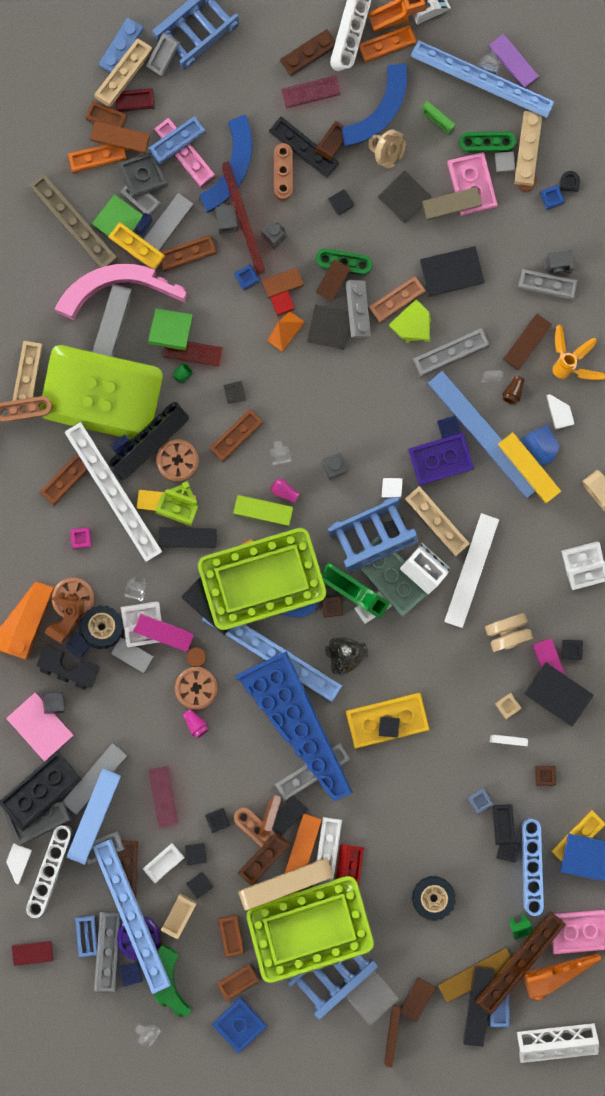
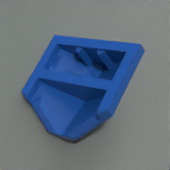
[519,424,560,466]

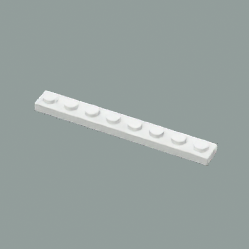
[64,422,162,562]

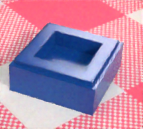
[540,185,565,210]
[234,264,260,291]

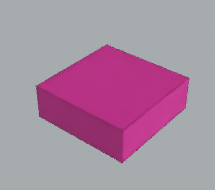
[70,528,92,549]

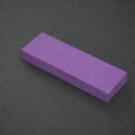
[489,34,539,88]

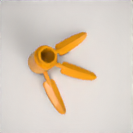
[552,324,605,380]

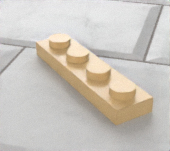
[94,38,153,107]
[514,111,542,186]
[12,341,43,413]
[405,486,470,556]

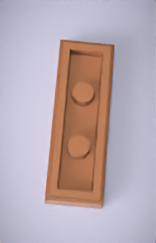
[368,276,426,324]

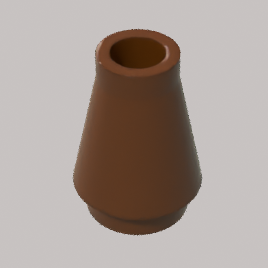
[502,375,525,405]

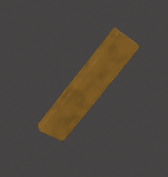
[437,947,511,1003]

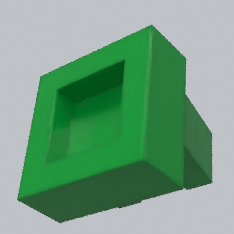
[509,914,533,940]

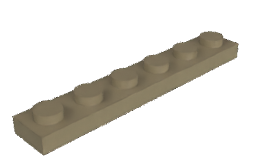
[29,173,117,268]

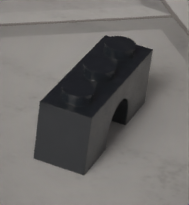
[36,644,101,690]

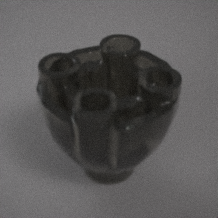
[325,637,368,676]

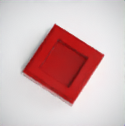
[270,291,295,316]

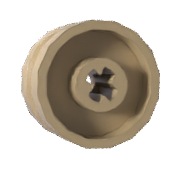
[484,613,533,652]

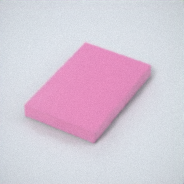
[447,152,498,216]
[6,692,74,762]
[552,910,605,954]

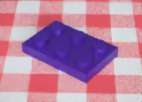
[408,433,474,486]

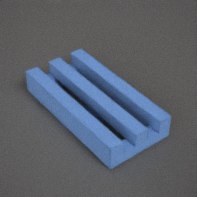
[75,915,98,957]

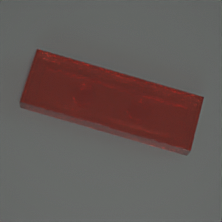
[163,341,222,367]

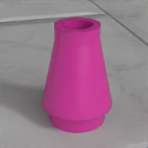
[270,478,300,503]
[182,709,209,739]

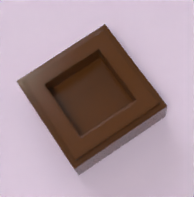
[322,596,343,618]
[535,766,556,786]

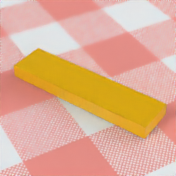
[497,432,561,504]

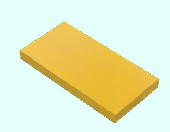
[345,693,430,749]

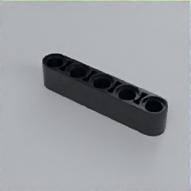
[108,402,189,480]

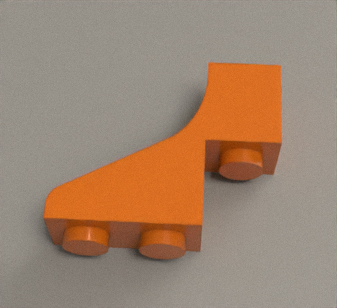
[368,0,426,33]

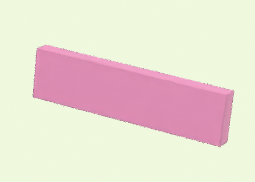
[154,118,216,188]

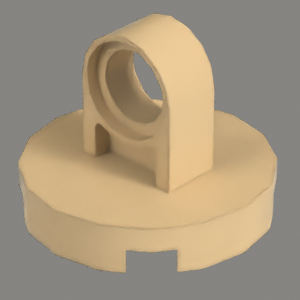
[368,129,406,169]

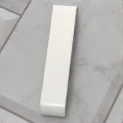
[330,0,371,71]
[26,825,73,918]

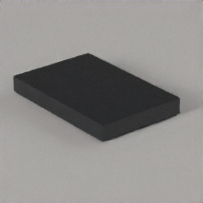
[420,246,484,297]
[181,577,230,636]
[524,662,594,727]

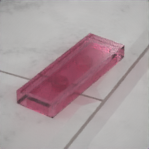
[281,75,340,109]
[148,766,178,827]

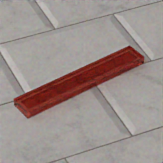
[222,161,265,275]

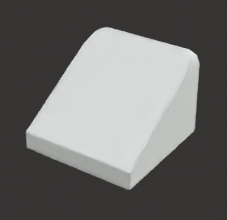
[382,478,403,499]

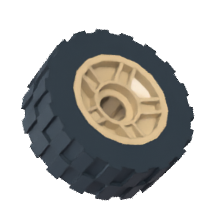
[80,605,123,650]
[412,876,456,921]

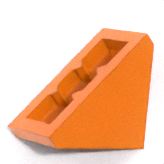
[267,311,305,352]

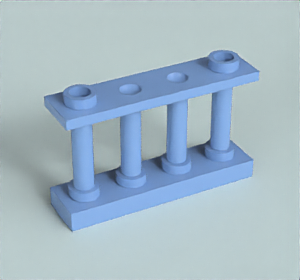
[152,0,239,70]
[328,497,418,574]
[288,956,378,1020]

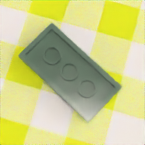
[358,535,428,617]

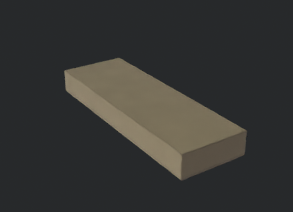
[422,187,482,220]

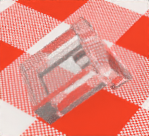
[477,52,501,75]

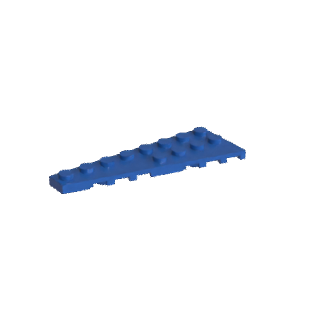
[236,651,353,801]

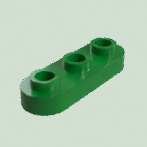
[459,131,516,153]
[316,249,372,275]

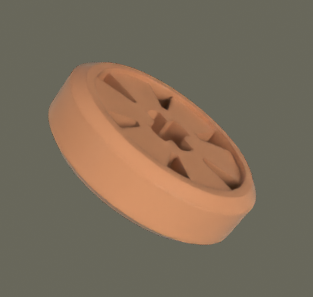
[157,439,199,482]
[52,578,95,619]
[175,667,218,710]

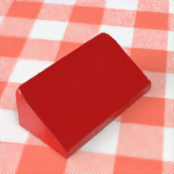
[336,844,364,886]

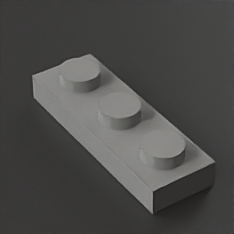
[345,280,371,338]

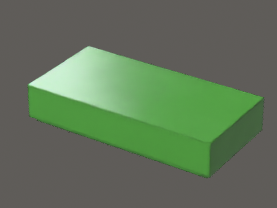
[422,101,456,135]

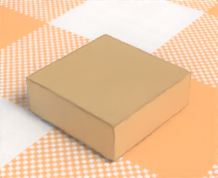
[495,693,522,720]

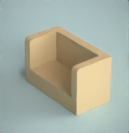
[161,893,197,939]

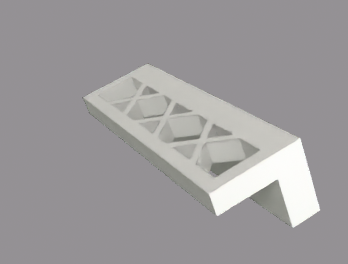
[517,1023,599,1063]

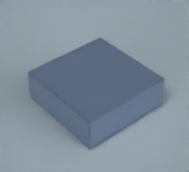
[467,788,494,814]

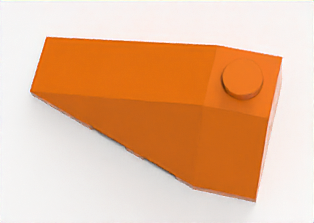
[0,581,54,660]
[523,953,602,1001]

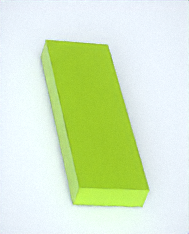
[233,495,293,526]

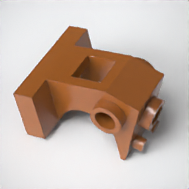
[45,592,84,643]

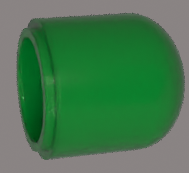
[173,363,193,383]

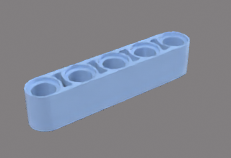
[67,768,121,865]
[521,818,544,916]

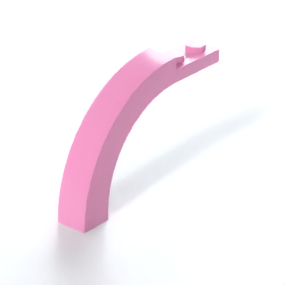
[55,264,188,320]

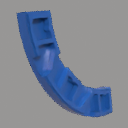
[342,63,407,147]
[199,115,252,213]

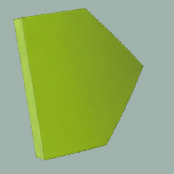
[389,300,431,343]
[155,481,198,526]

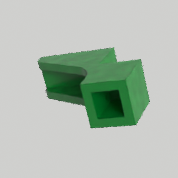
[321,562,390,619]

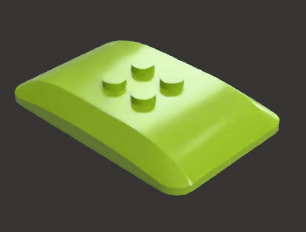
[40,345,163,439]
[198,528,326,630]
[247,876,374,983]

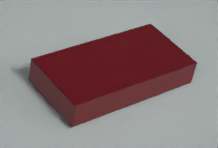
[116,88,155,112]
[12,941,53,966]

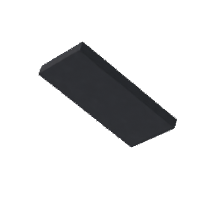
[0,751,82,832]

